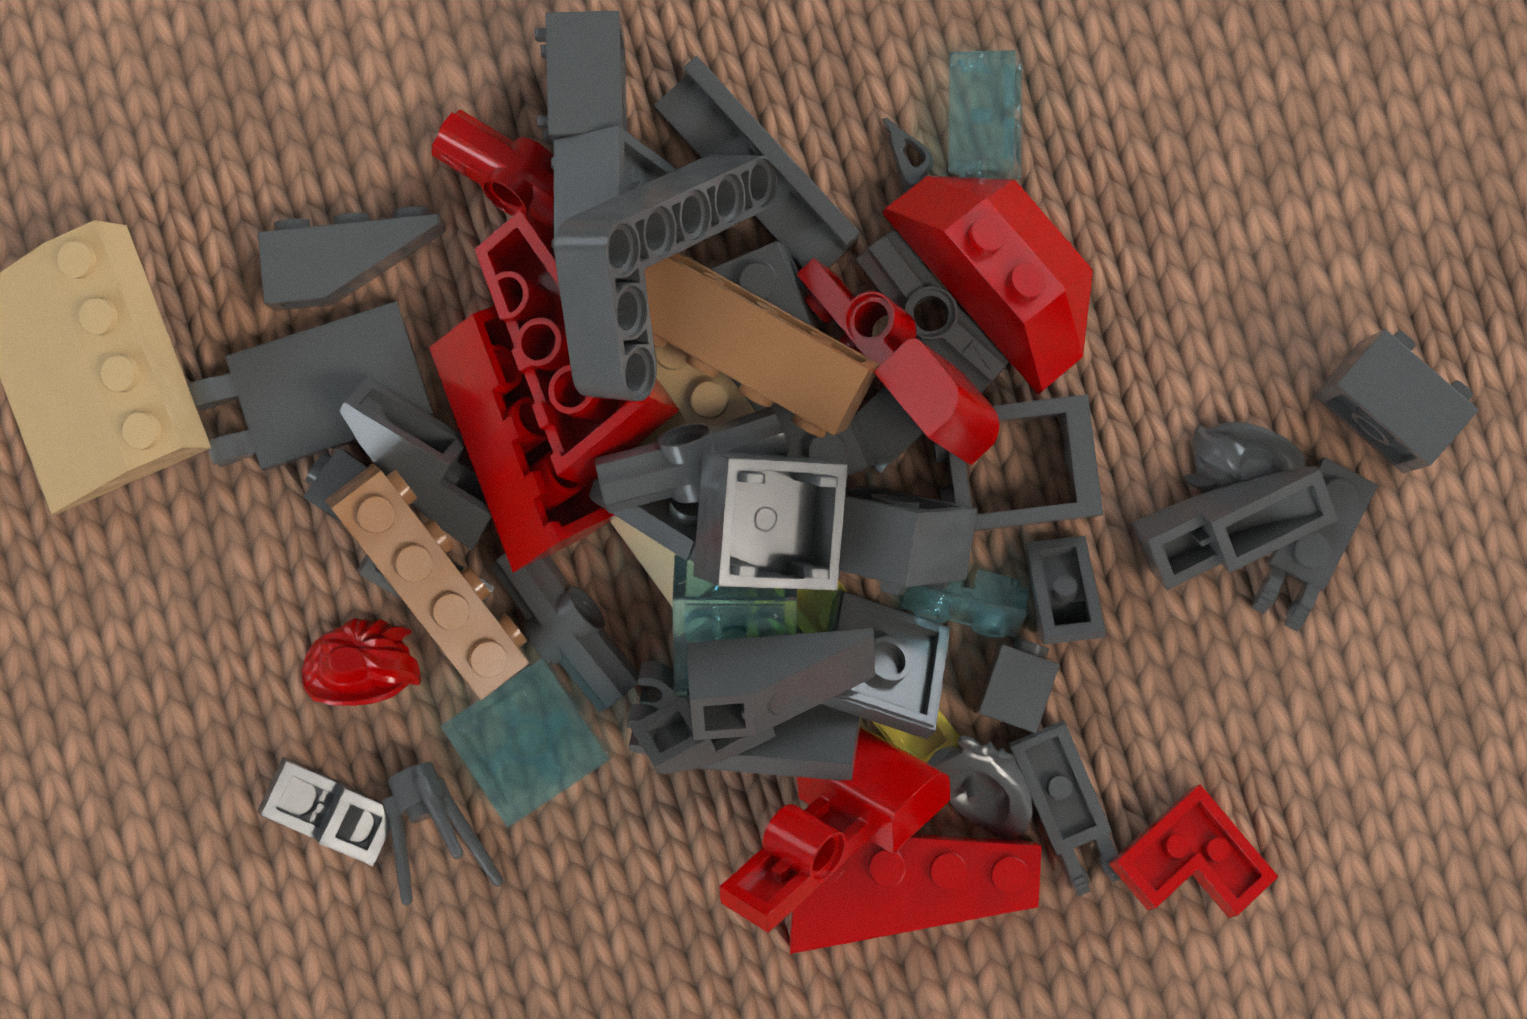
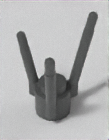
[382,762,503,906]

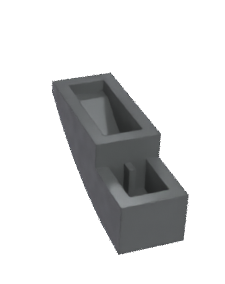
[340,377,493,550]
[1132,466,1338,590]

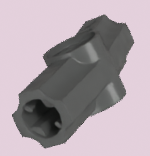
[855,229,1009,393]
[595,407,789,513]
[491,553,639,712]

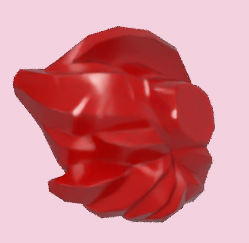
[301,618,421,706]

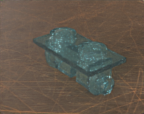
[900,569,1029,638]

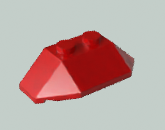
[882,176,1093,395]

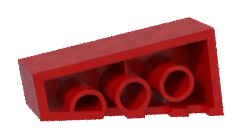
[474,210,679,486]
[429,306,617,573]
[789,834,1042,954]

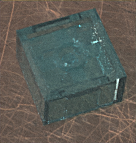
[441,658,613,828]

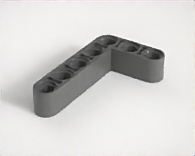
[554,154,778,401]

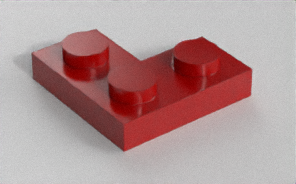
[1109,784,1278,918]

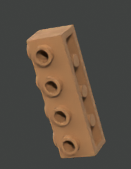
[644,252,880,438]
[324,464,530,700]

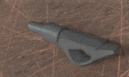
[882,118,933,194]

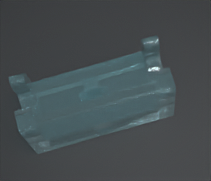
[948,50,1022,180]

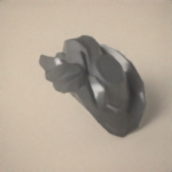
[1184,422,1306,494]
[927,736,1032,840]

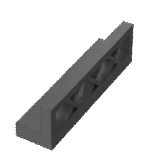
[654,55,860,269]

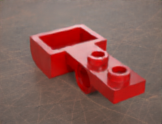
[797,258,1000,465]
[719,726,950,933]

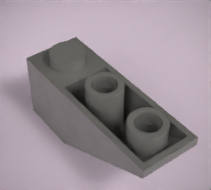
[258,206,446,311]
[686,628,875,741]

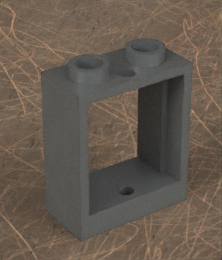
[932,394,1103,532]

